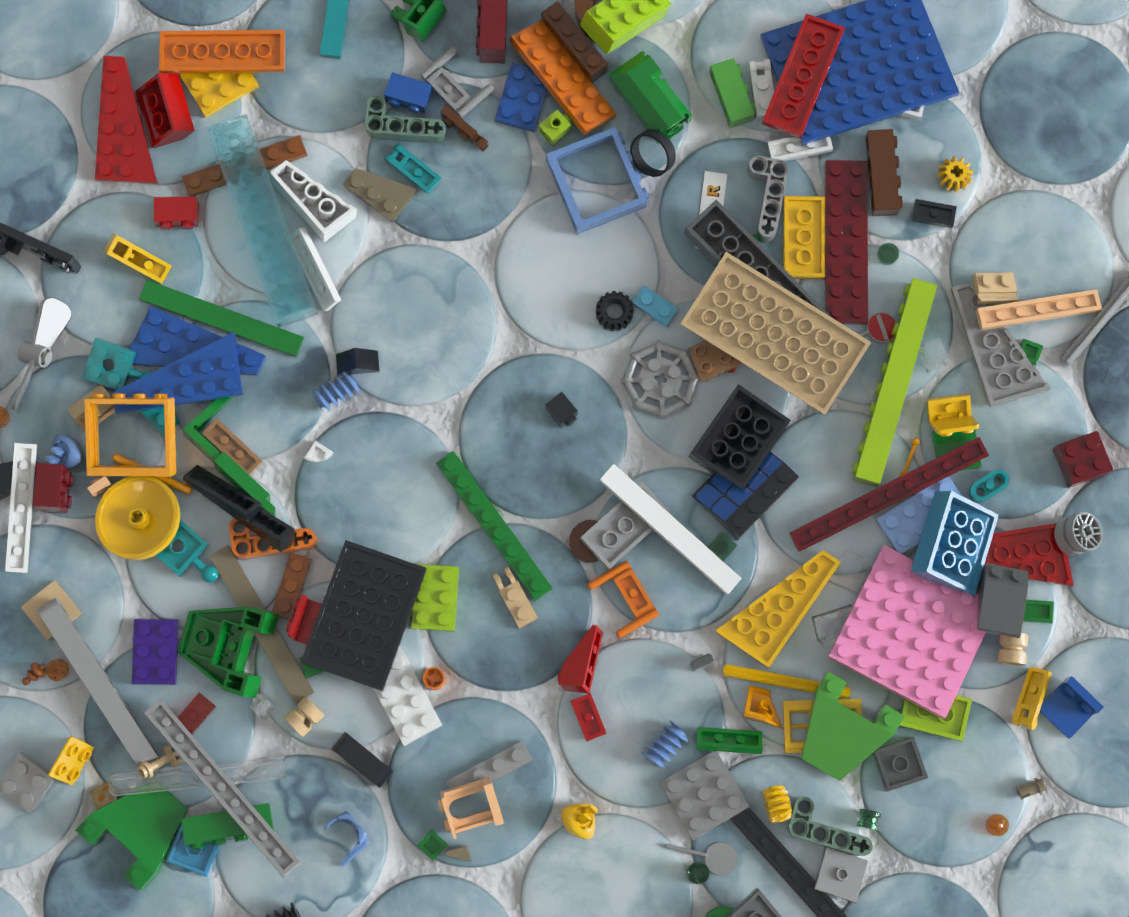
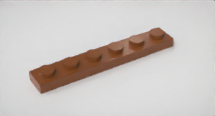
[182,135,308,196]

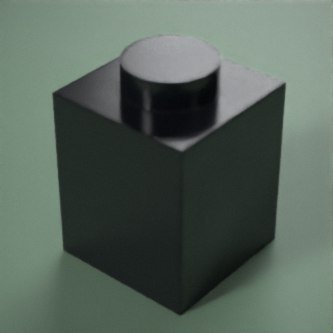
[545,392,578,428]

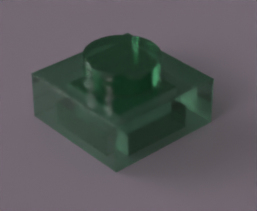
[707,532,737,562]

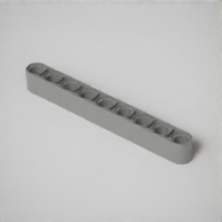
[37,597,160,767]

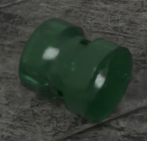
[686,862,710,884]

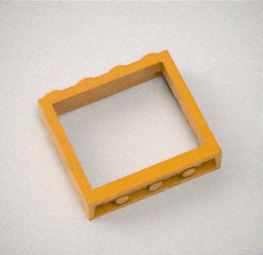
[84,393,176,477]

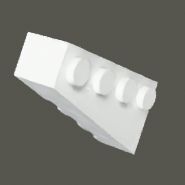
[270,160,357,242]

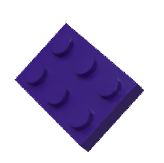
[132,619,179,685]

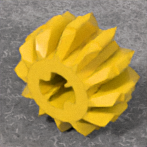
[937,156,973,193]
[763,785,792,823]

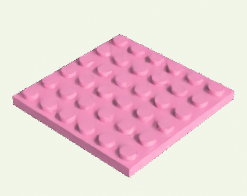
[827,545,986,719]

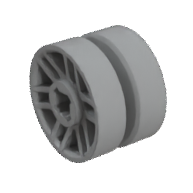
[1054,512,1103,556]

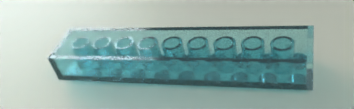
[207,114,318,328]

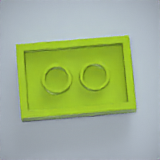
[411,564,459,632]
[899,695,972,742]

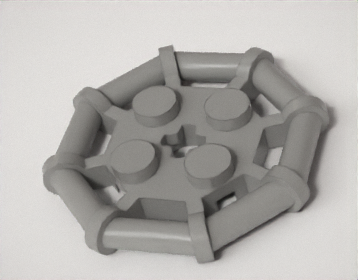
[621,340,700,418]

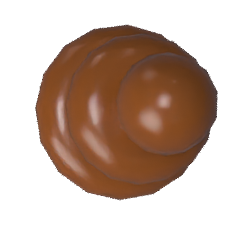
[22,662,46,686]

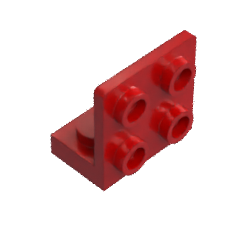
[286,595,322,645]

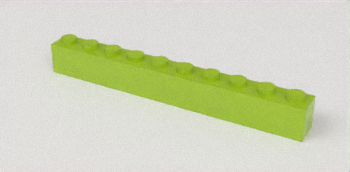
[851,278,937,487]

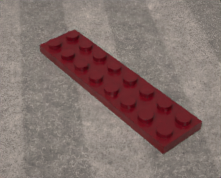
[825,160,868,325]

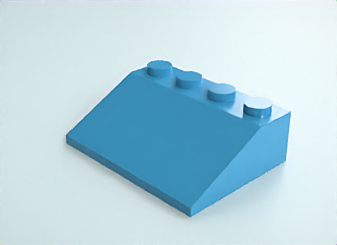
[910,491,999,595]

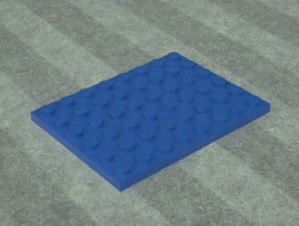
[760,0,959,146]

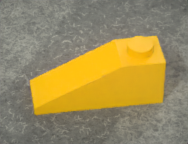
[103,233,172,284]

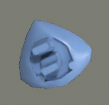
[45,433,83,468]

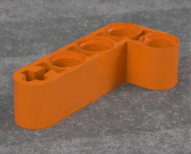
[229,518,317,560]

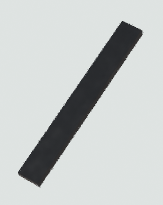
[730,808,847,917]

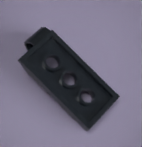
[0,222,82,274]

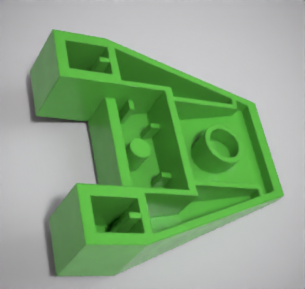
[801,671,904,781]

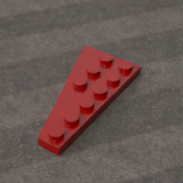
[95,56,158,184]
[983,523,1074,586]

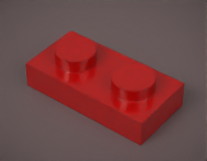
[570,693,607,742]

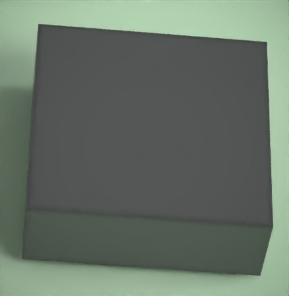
[690,653,714,671]

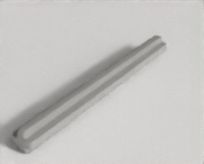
[1061,277,1129,367]

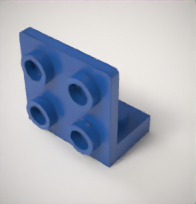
[1040,676,1104,739]

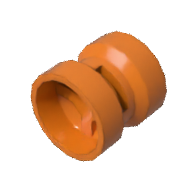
[423,667,445,690]

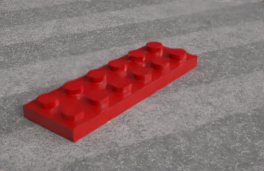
[762,14,845,138]

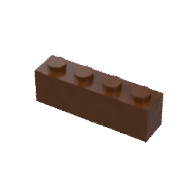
[541,1,608,83]
[865,129,903,216]

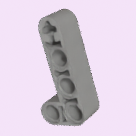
[747,156,788,243]

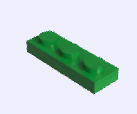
[696,727,762,754]

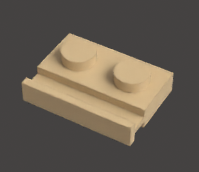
[972,272,1019,304]

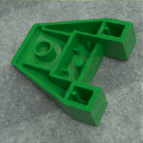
[177,606,279,698]
[75,780,188,890]

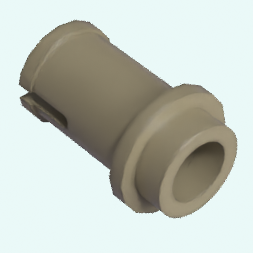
[1016,778,1046,800]

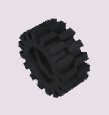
[596,291,634,331]

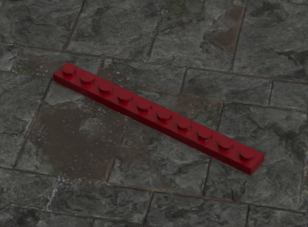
[789,437,989,552]

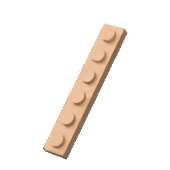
[975,289,1102,331]

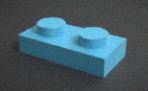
[633,286,679,327]

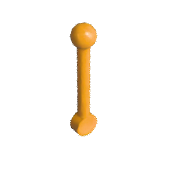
[899,438,920,477]

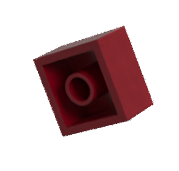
[1053,430,1113,488]
[32,463,74,514]

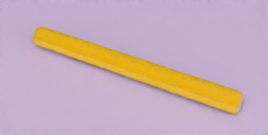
[722,664,850,699]

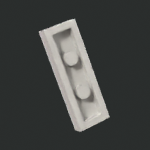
[767,136,833,161]

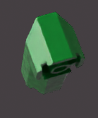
[609,51,692,144]

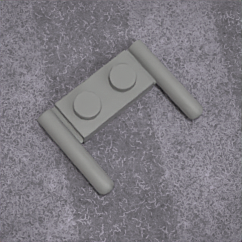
[420,46,494,118]

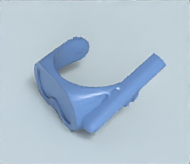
[323,811,369,867]

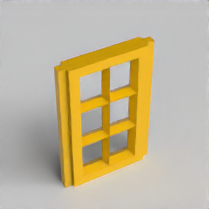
[782,699,862,753]

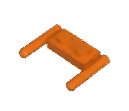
[587,560,659,638]

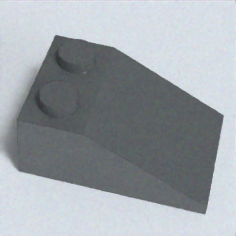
[977,563,1028,638]

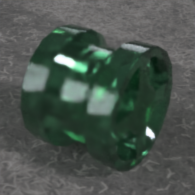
[857,809,881,831]

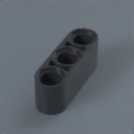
[331,732,393,788]

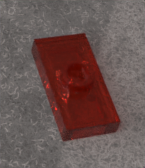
[177,692,217,735]

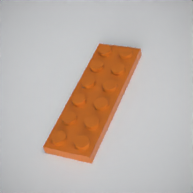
[509,20,617,135]
[159,30,285,73]

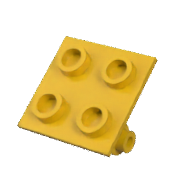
[48,736,95,786]

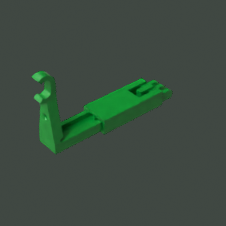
[183,397,276,516]

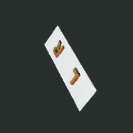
[695,171,727,249]

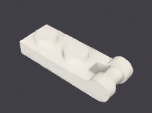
[748,59,774,118]

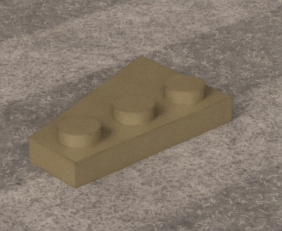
[343,168,418,223]

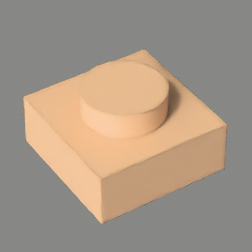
[87,476,113,498]

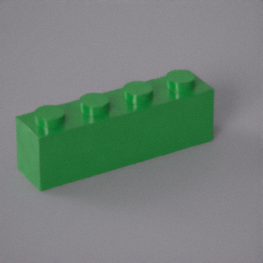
[181,803,274,850]

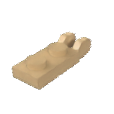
[492,567,538,629]

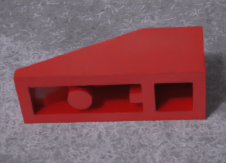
[558,625,603,694]

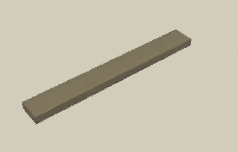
[209,545,314,704]

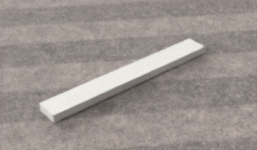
[599,464,742,595]

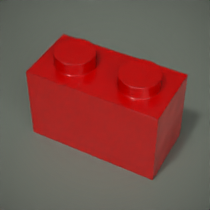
[154,196,199,230]

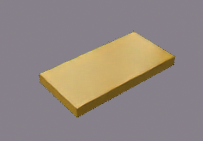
[783,196,825,279]

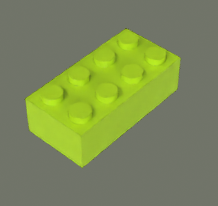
[580,0,672,55]

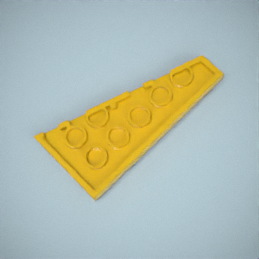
[715,550,841,668]

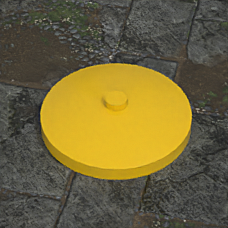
[95,476,180,560]

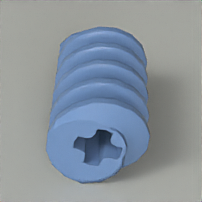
[312,372,361,411]
[641,720,688,768]

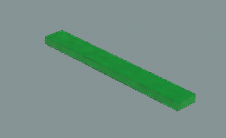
[139,280,304,358]

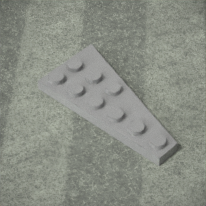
[951,282,1051,408]

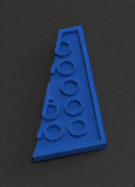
[130,306,266,376]
[113,332,243,414]

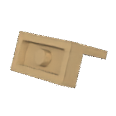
[67,384,115,432]

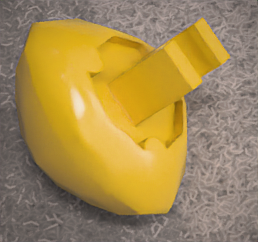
[561,803,598,839]

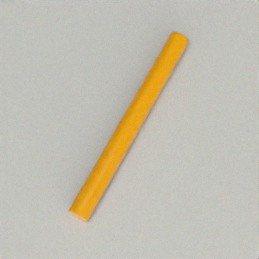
[113,453,193,495]

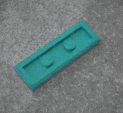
[320,0,349,59]

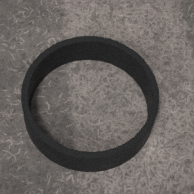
[630,129,676,177]

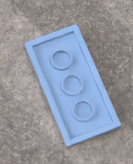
[876,477,962,554]

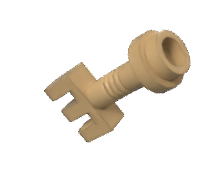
[137,744,184,779]

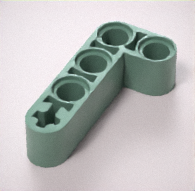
[365,95,447,144]
[787,796,873,856]

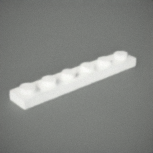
[5,442,37,573]

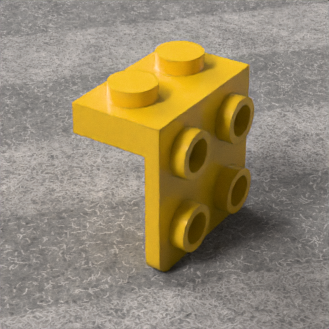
[926,393,979,436]

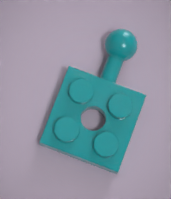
[82,337,153,390]
[156,519,218,583]

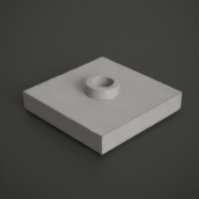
[813,847,868,903]

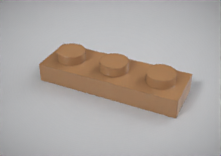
[202,418,263,476]

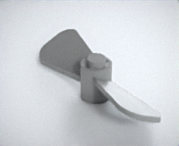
[12,297,71,411]

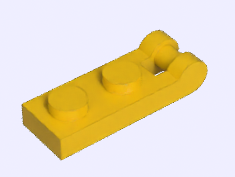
[1012,666,1052,730]

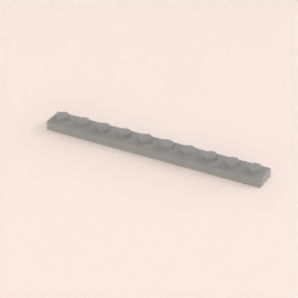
[144,699,301,878]

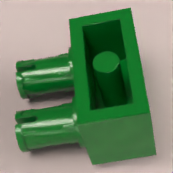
[390,0,447,42]

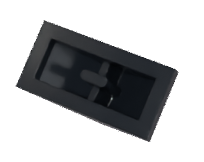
[336,348,380,376]

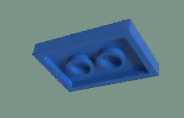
[495,62,547,133]

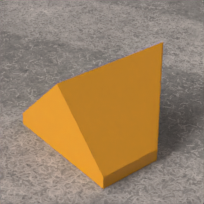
[741,685,783,729]

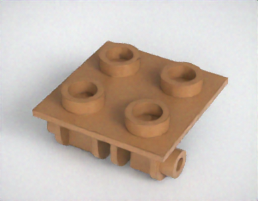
[688,340,741,382]

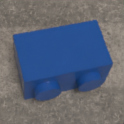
[384,72,432,114]

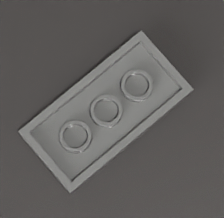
[579,482,671,570]

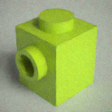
[539,109,571,146]

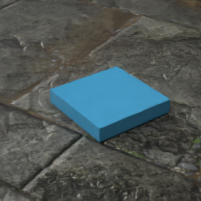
[166,822,220,877]

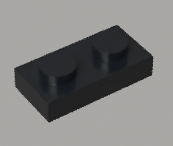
[911,199,957,228]

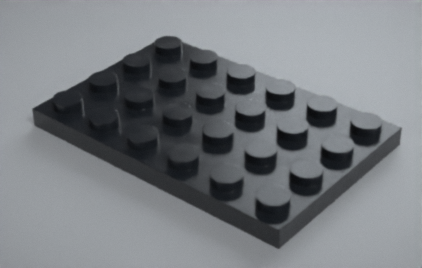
[301,540,427,691]

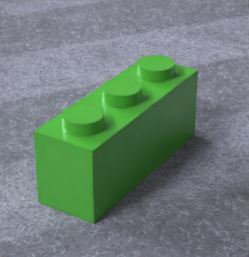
[709,58,756,128]

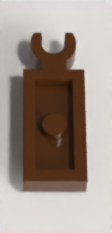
[441,106,489,152]

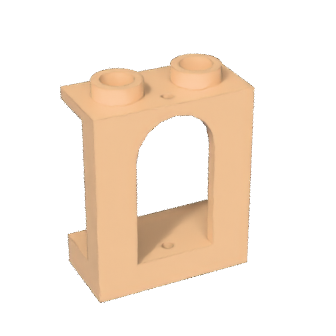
[437,777,504,839]

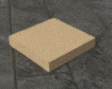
[21,580,83,641]

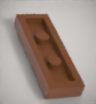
[272,552,312,620]

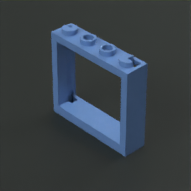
[546,127,649,235]

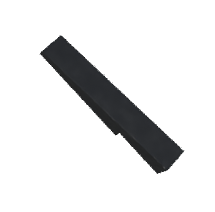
[183,465,295,552]

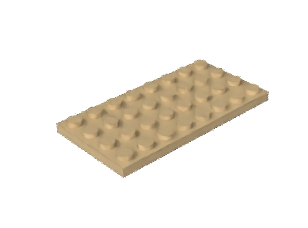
[680,252,871,415]

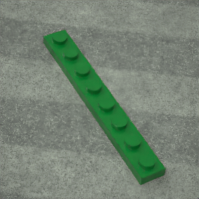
[436,451,553,601]

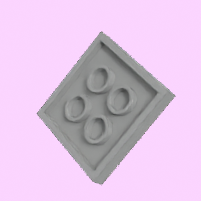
[660,751,749,840]

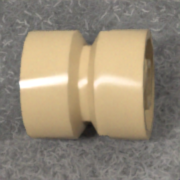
[998,633,1028,666]
[283,696,325,737]

